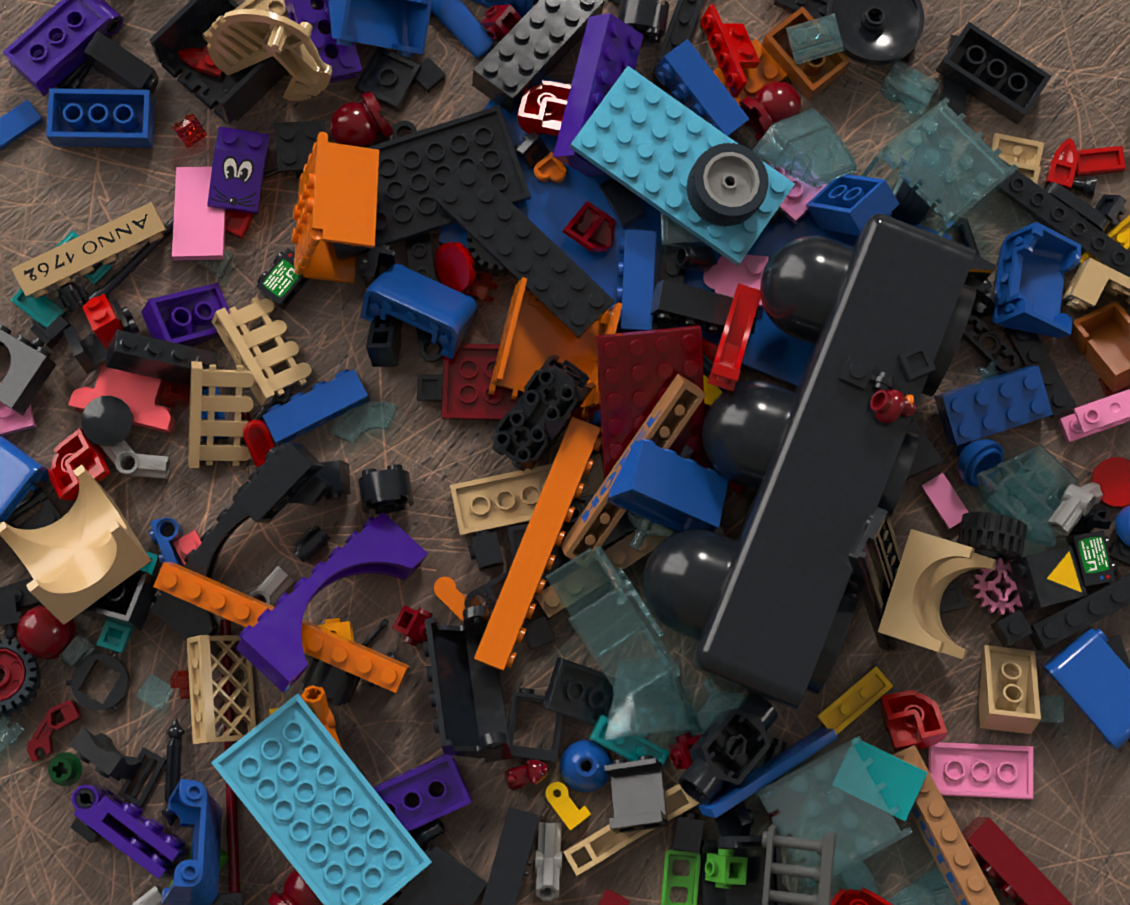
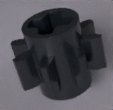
[55,281,88,312]

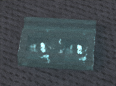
[786,13,844,65]

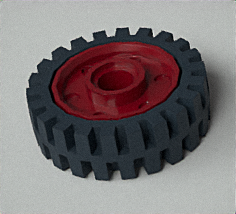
[0,638,41,719]

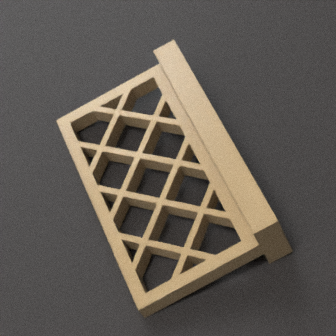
[187,635,256,744]

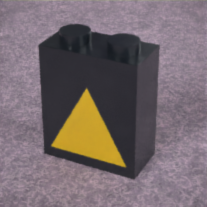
[1010,546,1088,612]

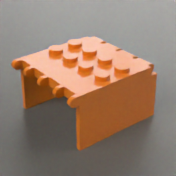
[291,132,379,284]
[488,277,622,419]

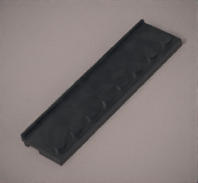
[848,507,902,651]

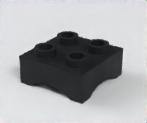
[70,728,143,781]

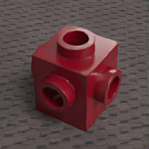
[481,4,522,41]
[392,605,440,647]
[668,732,702,770]

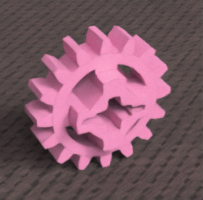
[971,558,1022,615]

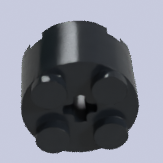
[618,0,670,43]
[358,464,414,514]
[302,657,361,706]

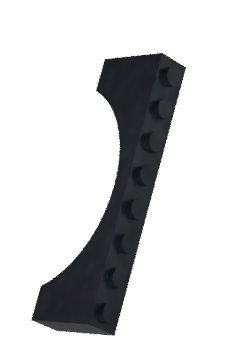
[150,446,332,641]
[388,845,488,905]

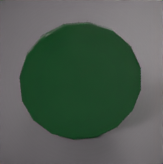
[48,752,82,786]

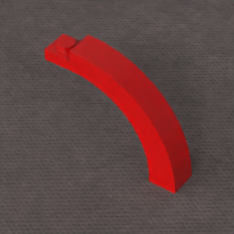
[708,283,761,391]

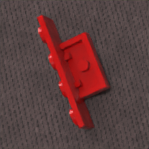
[700,4,760,98]

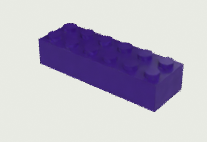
[553,13,643,177]

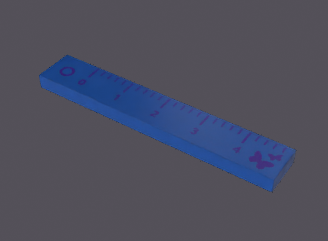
[699,727,838,818]

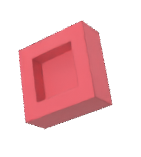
[173,530,202,565]

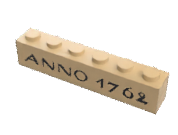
[12,202,167,299]

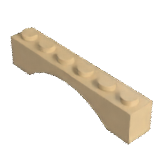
[563,783,699,876]

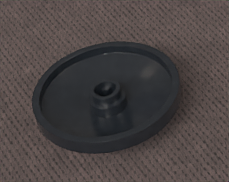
[825,0,924,65]

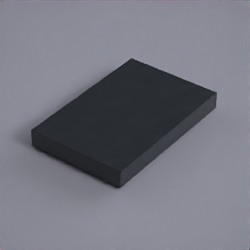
[542,657,626,726]

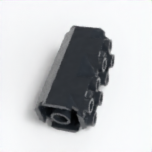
[492,355,595,471]

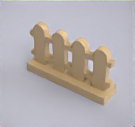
[212,297,312,407]
[188,361,255,468]

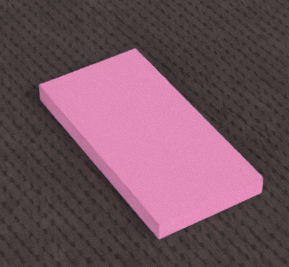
[172,167,226,260]
[927,742,1033,799]

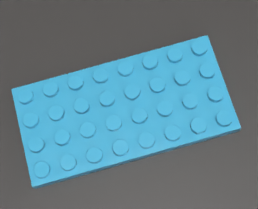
[569,66,795,266]
[211,694,432,905]

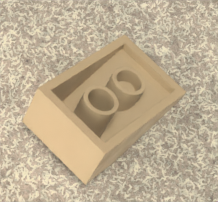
[979,645,1041,734]

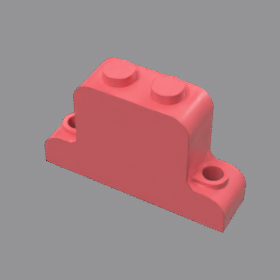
[68,364,175,435]

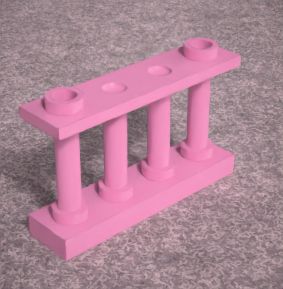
[1058,389,1130,443]

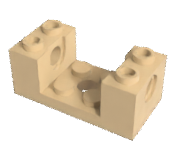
[1062,258,1130,312]

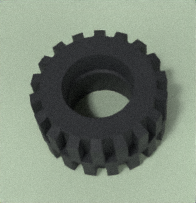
[957,511,1028,560]

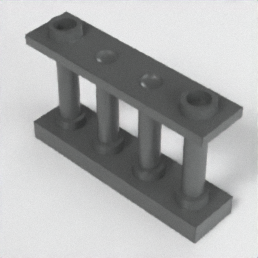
[762,824,837,905]

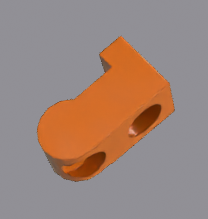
[434,577,482,623]

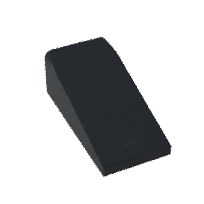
[599,178,646,228]

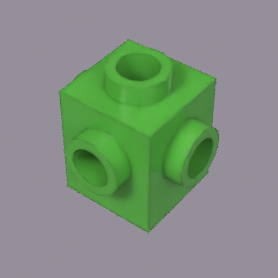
[705,849,748,889]

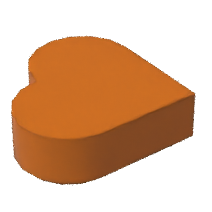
[534,152,567,184]

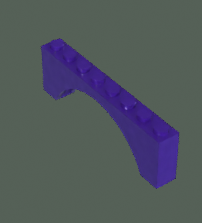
[236,512,428,693]

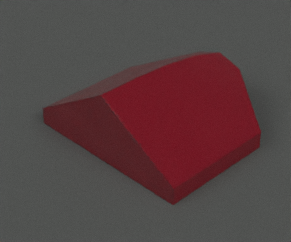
[562,201,615,253]

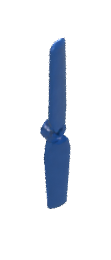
[431,0,494,58]

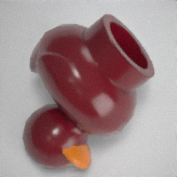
[870,389,916,424]

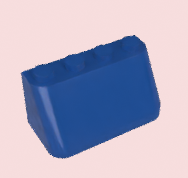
[608,439,728,532]

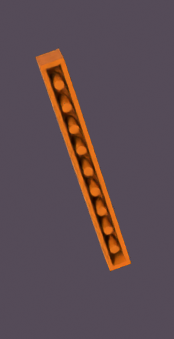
[474,417,602,673]
[153,562,411,693]

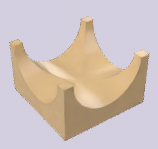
[0,465,151,625]
[878,529,997,660]

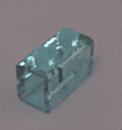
[879,60,940,114]

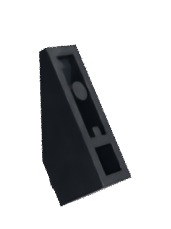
[366,314,402,367]

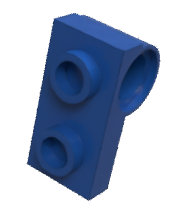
[149,517,183,566]

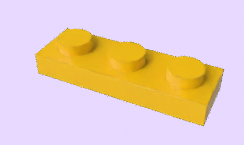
[816,666,893,734]

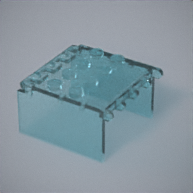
[861,97,1018,238]
[545,546,681,701]
[752,736,912,889]

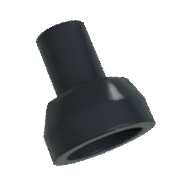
[1071,176,1097,197]

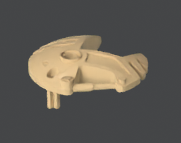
[207,9,332,101]

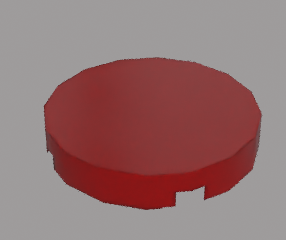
[435,242,476,292]
[1091,457,1130,508]

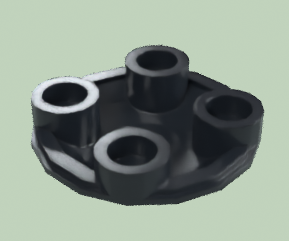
[81,396,134,447]

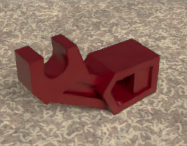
[27,700,83,762]

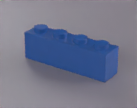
[617,230,656,333]
[262,369,370,446]

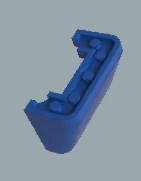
[328,0,432,58]
[991,222,1082,338]
[360,264,479,359]
[0,435,49,523]
[1041,627,1130,750]
[161,779,222,905]

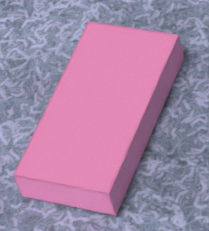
[920,473,968,530]

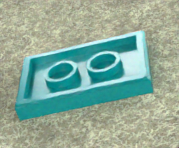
[832,737,929,821]

